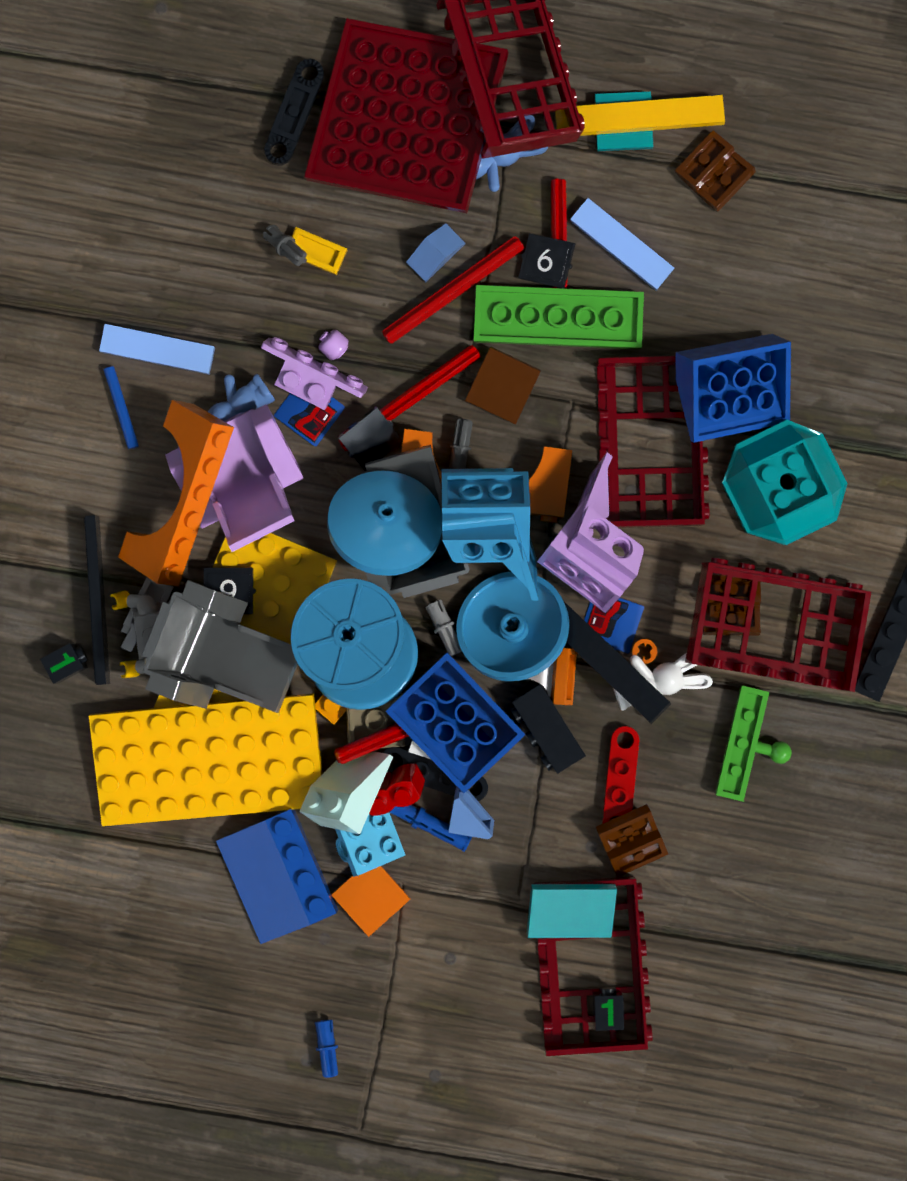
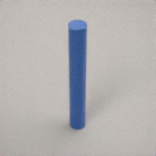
[103,366,139,449]

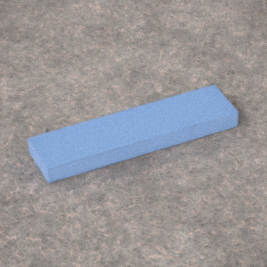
[570,198,674,291]
[99,324,215,375]

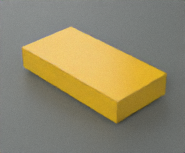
[292,227,347,276]

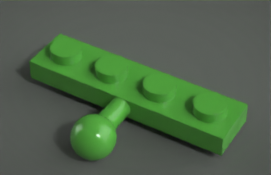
[715,685,792,802]

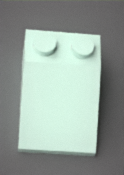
[299,751,393,834]

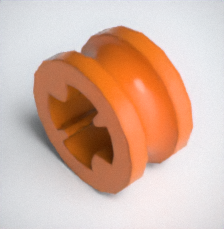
[632,639,657,664]

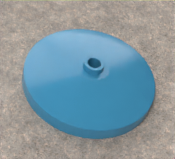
[327,471,442,576]
[456,572,569,681]

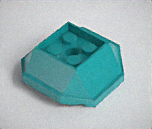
[721,420,848,546]

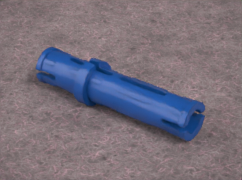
[389,805,472,852]

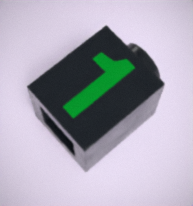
[40,643,88,684]
[593,987,624,1031]

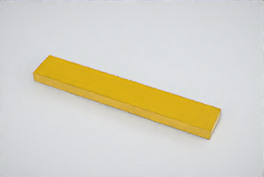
[555,95,725,136]

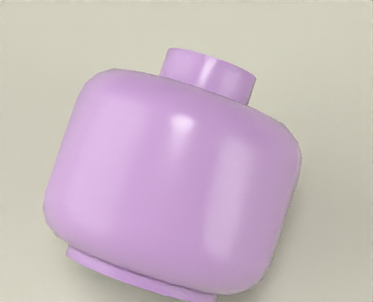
[318,329,349,360]

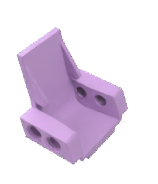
[165,404,303,552]
[537,452,644,613]

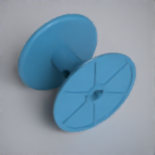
[291,579,418,710]

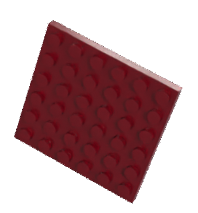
[304,18,509,214]

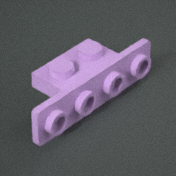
[261,337,368,410]

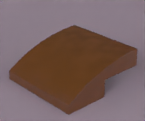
[675,130,756,212]
[465,347,541,424]
[703,575,761,636]
[596,804,668,877]

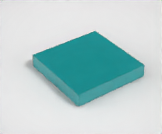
[595,91,653,151]

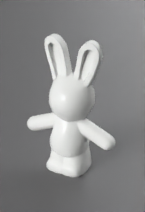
[613,653,713,711]

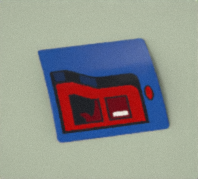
[274,393,345,446]
[584,598,644,654]

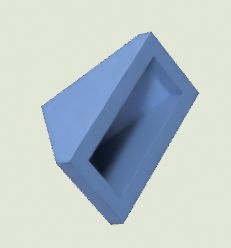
[406,224,465,283]
[448,786,494,839]

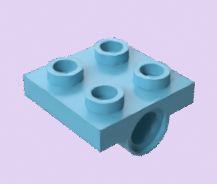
[335,812,405,877]

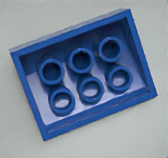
[676,334,791,443]
[386,653,526,793]
[216,808,338,944]

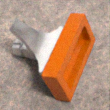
[525,648,577,705]

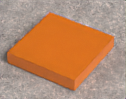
[331,866,411,937]

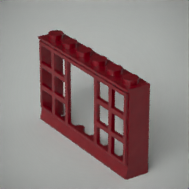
[436,0,585,159]
[597,356,710,528]
[685,558,871,692]
[533,876,653,1056]

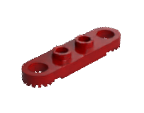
[602,726,639,824]

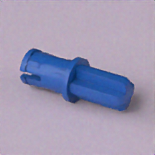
[315,1019,338,1078]

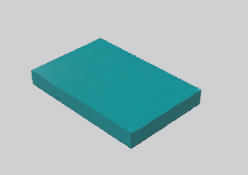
[526,884,617,938]

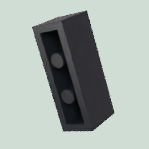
[510,684,586,774]

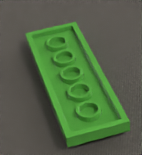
[474,285,644,349]

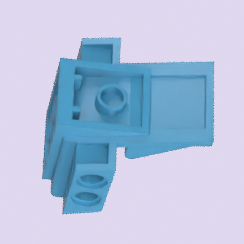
[442,468,539,601]

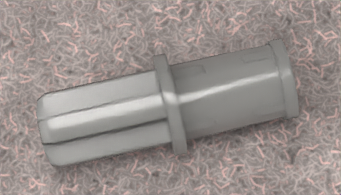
[425,600,462,656]

